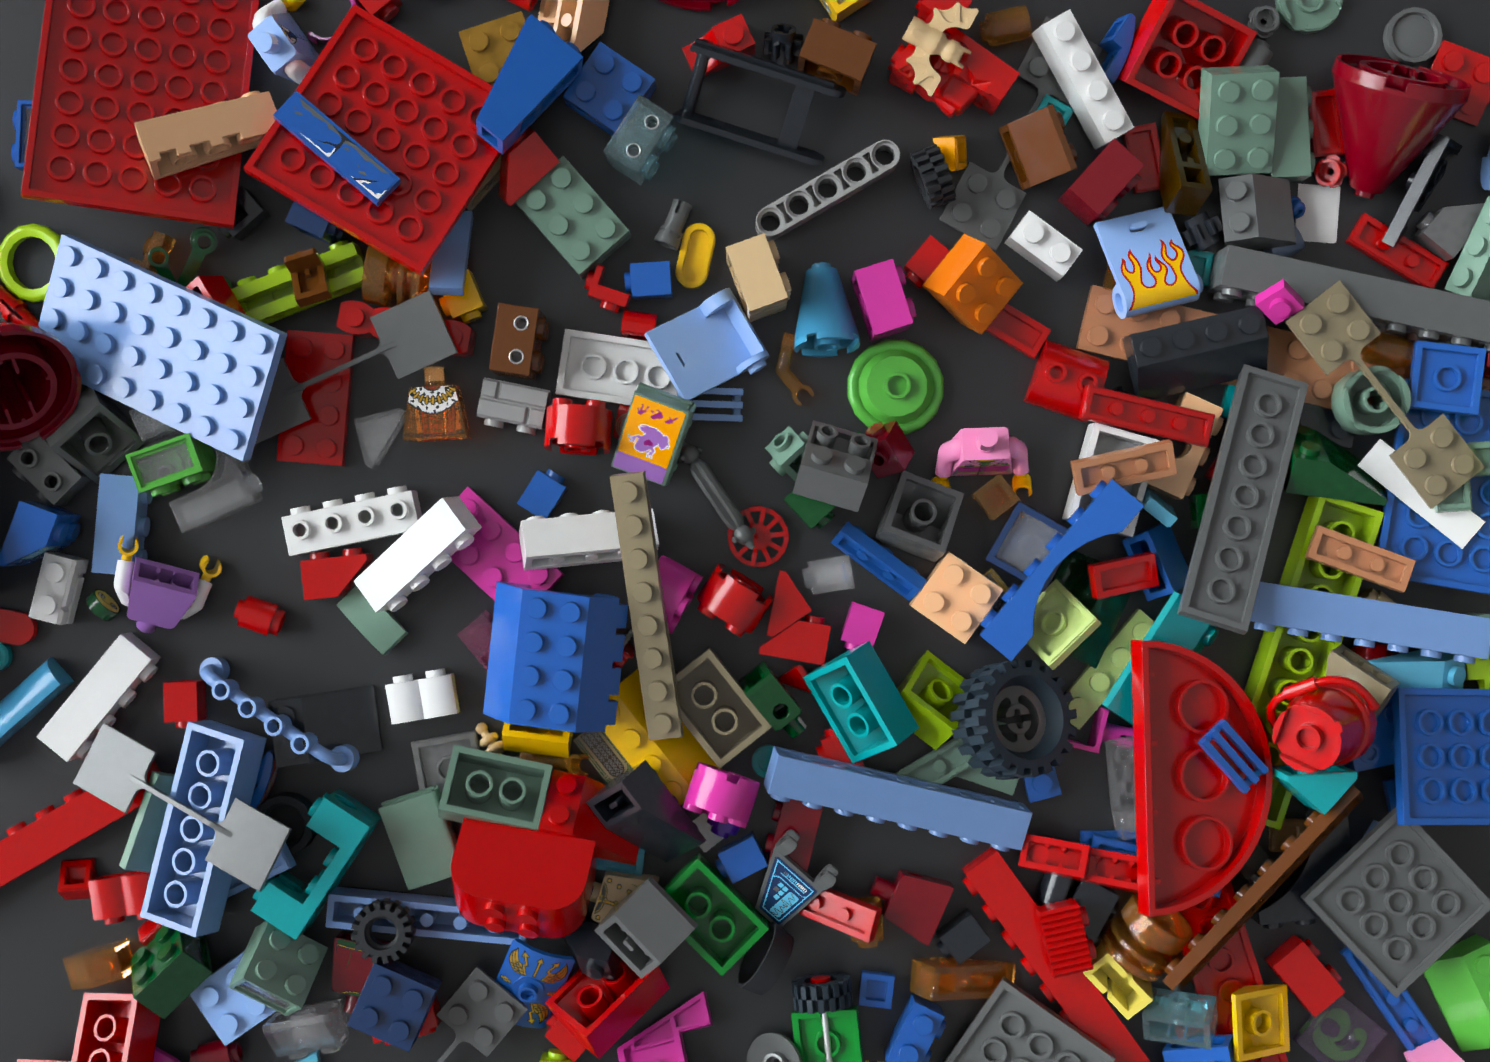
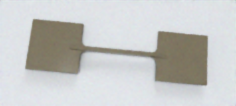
[1285,280,1485,509]

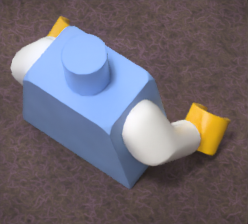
[248,0,319,85]

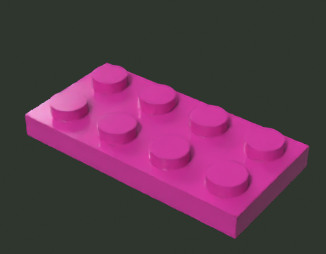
[450,487,565,601]

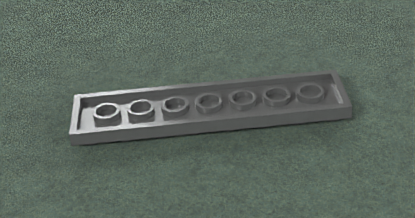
[1177,364,1309,635]

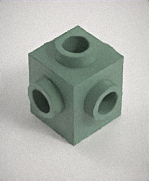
[765,426,808,481]

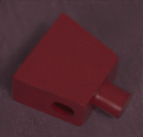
[870,869,954,946]

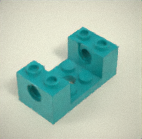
[250,789,382,940]

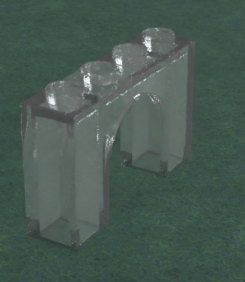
[129,409,264,533]

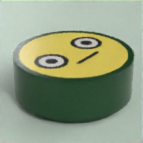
[86,589,120,621]

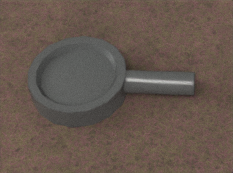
[1383,7,1443,66]

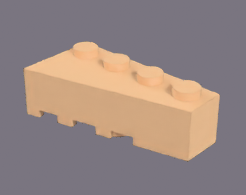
[134,91,277,180]

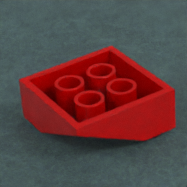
[1117,0,1257,120]

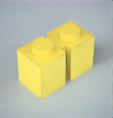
[1083,936,1153,1020]

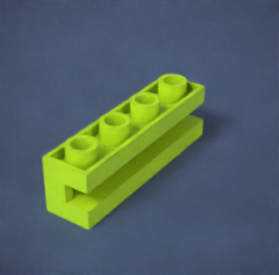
[231,240,373,324]

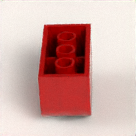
[451,818,597,939]

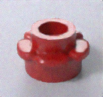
[1314,155,1348,188]

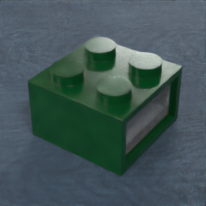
[130,925,213,1019]

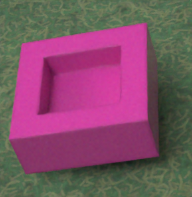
[1255,279,1304,325]

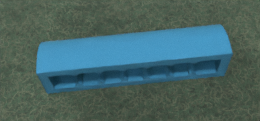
[0,657,74,747]

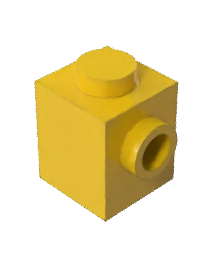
[439,269,488,324]

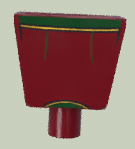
[332,931,391,1014]

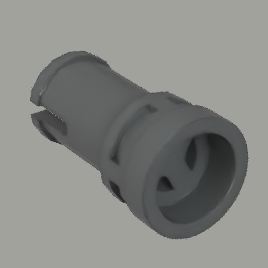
[654,199,693,251]

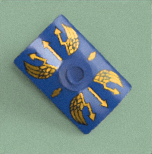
[495,938,575,1028]

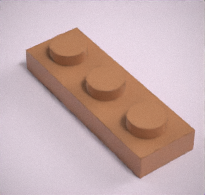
[1070,439,1178,496]
[1304,525,1416,593]

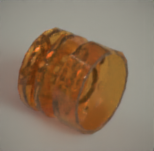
[362,246,432,306]
[1101,893,1193,981]

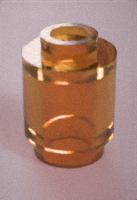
[1361,332,1414,369]

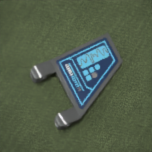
[755,829,839,927]

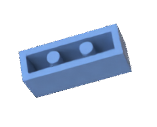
[91,473,153,574]

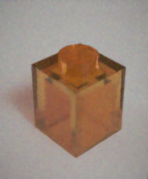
[971,473,1020,520]

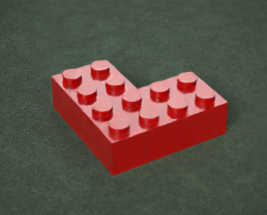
[17,993,160,1062]

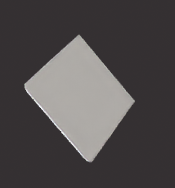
[1295,183,1341,243]

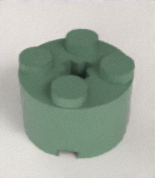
[1331,366,1411,435]

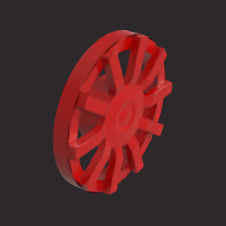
[727,506,789,568]

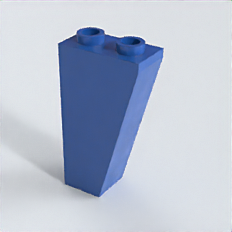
[476,14,583,155]

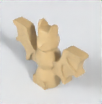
[902,2,979,96]

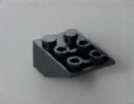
[586,760,707,862]

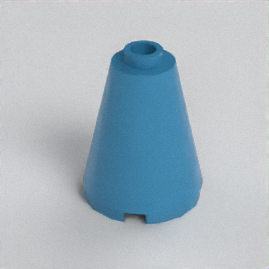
[794,262,860,358]

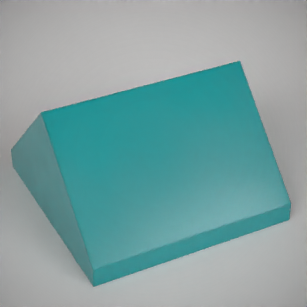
[1272,765,1358,815]

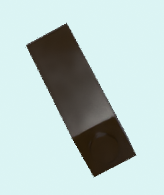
[1159,111,1213,216]

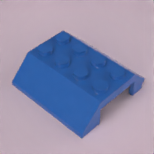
[483,581,628,733]

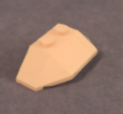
[538,0,610,52]

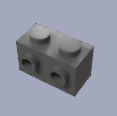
[6,436,91,506]

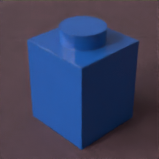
[624,261,673,301]
[517,468,569,518]
[715,831,768,884]

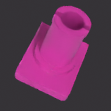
[1067,707,1134,754]

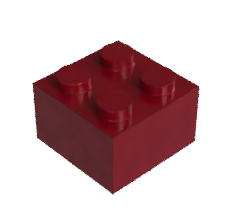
[1058,138,1144,226]

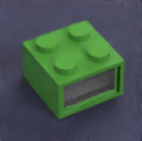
[125,433,220,497]

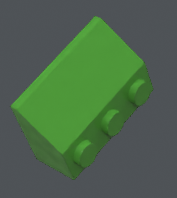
[1423,934,1490,1052]

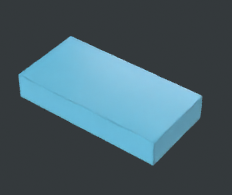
[1142,487,1178,527]

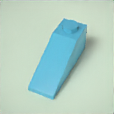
[1368,650,1466,689]

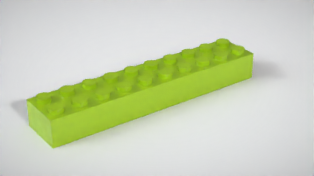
[1244,496,1384,830]

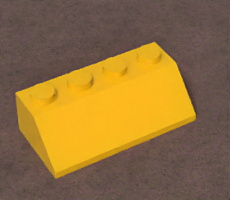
[604,669,722,806]

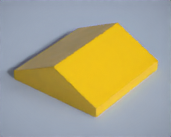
[1231,984,1290,1062]

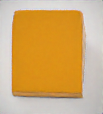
[933,135,967,171]

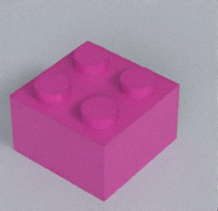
[851,259,916,342]

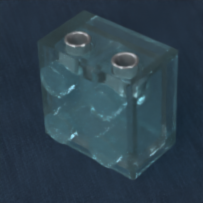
[603,94,677,185]

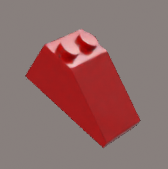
[539,769,639,866]

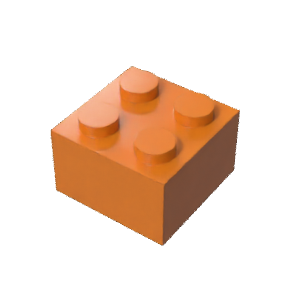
[922,234,1023,335]

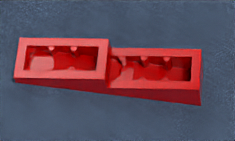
[1018,834,1138,893]

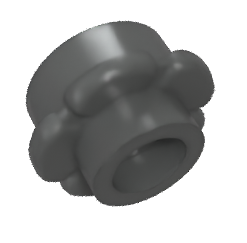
[1247,5,1280,38]

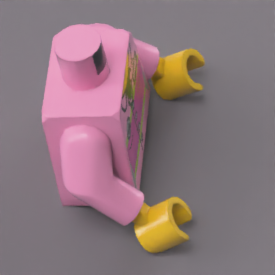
[931,427,1032,497]

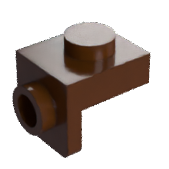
[284,248,332,308]

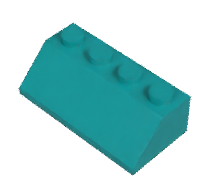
[1102,591,1219,725]

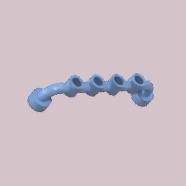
[199,657,360,772]

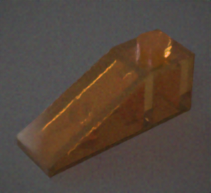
[910,957,1016,1001]

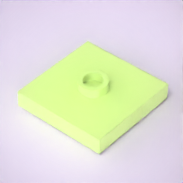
[1027,579,1102,670]

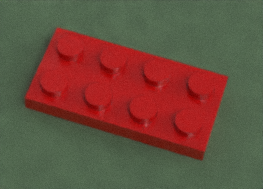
[276,330,356,467]

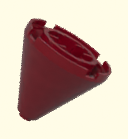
[1332,54,1472,199]
[0,322,81,451]

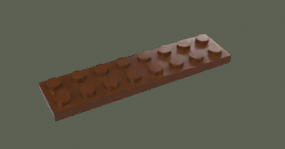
[1162,784,1364,991]

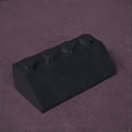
[1122,305,1269,399]

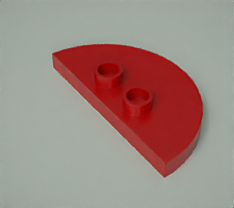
[1131,640,1273,917]

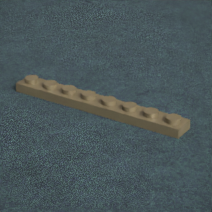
[610,471,684,740]

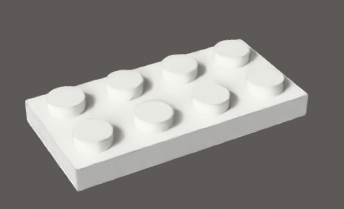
[555,329,677,406]

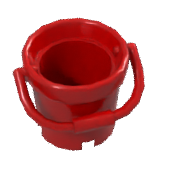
[1266,676,1380,773]

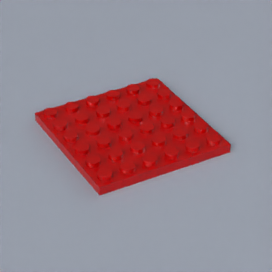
[243,4,501,277]

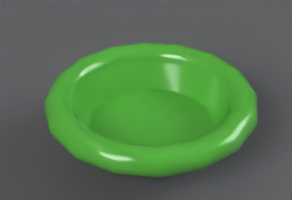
[847,339,944,435]

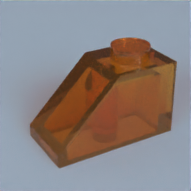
[63,938,133,990]

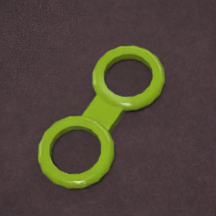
[0,223,61,303]

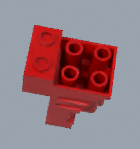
[888,0,1020,118]

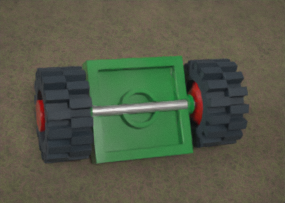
[791,972,864,1062]

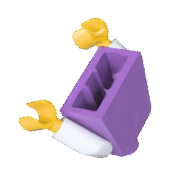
[114,535,222,633]

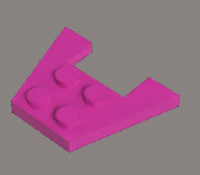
[617,991,713,1062]

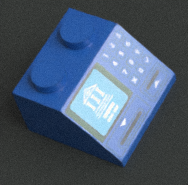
[0,501,81,566]

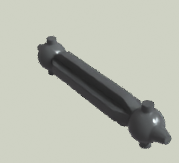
[678,441,756,550]

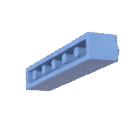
[325,887,529,945]

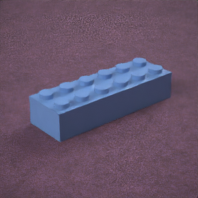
[140,720,267,937]

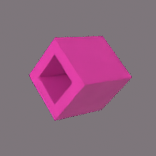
[839,601,885,650]

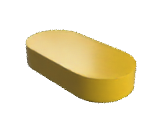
[675,223,716,289]

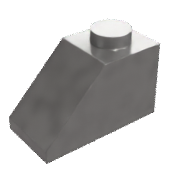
[1412,203,1485,261]

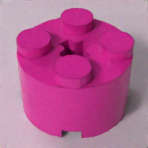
[659,555,703,634]
[683,762,760,828]

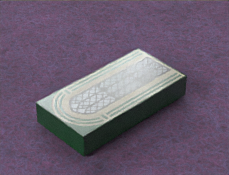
[573,732,632,783]

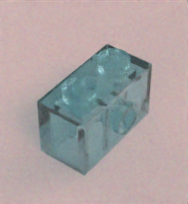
[1142,987,1218,1049]

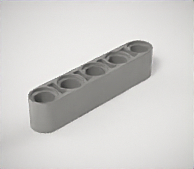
[755,140,900,241]

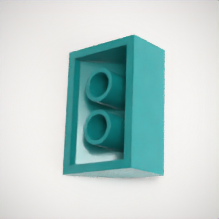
[803,641,919,763]

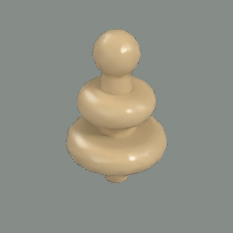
[476,722,505,754]

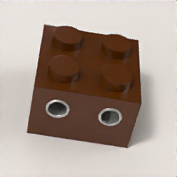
[489,303,550,381]

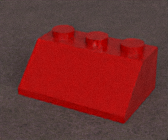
[545,960,670,1059]

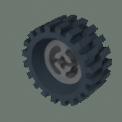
[951,658,1077,780]

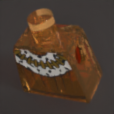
[403,367,471,442]

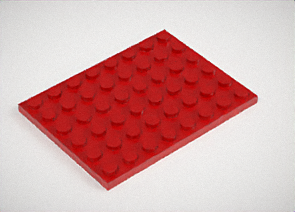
[21,0,259,229]

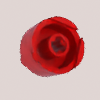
[544,398,613,455]
[697,563,774,637]

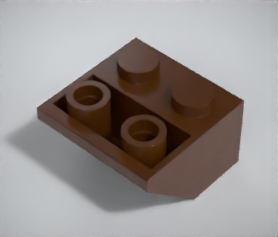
[998,104,1077,190]

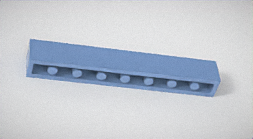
[1250,582,1490,664]
[763,746,1033,852]

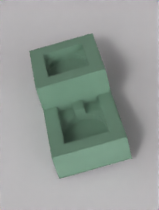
[337,585,408,656]

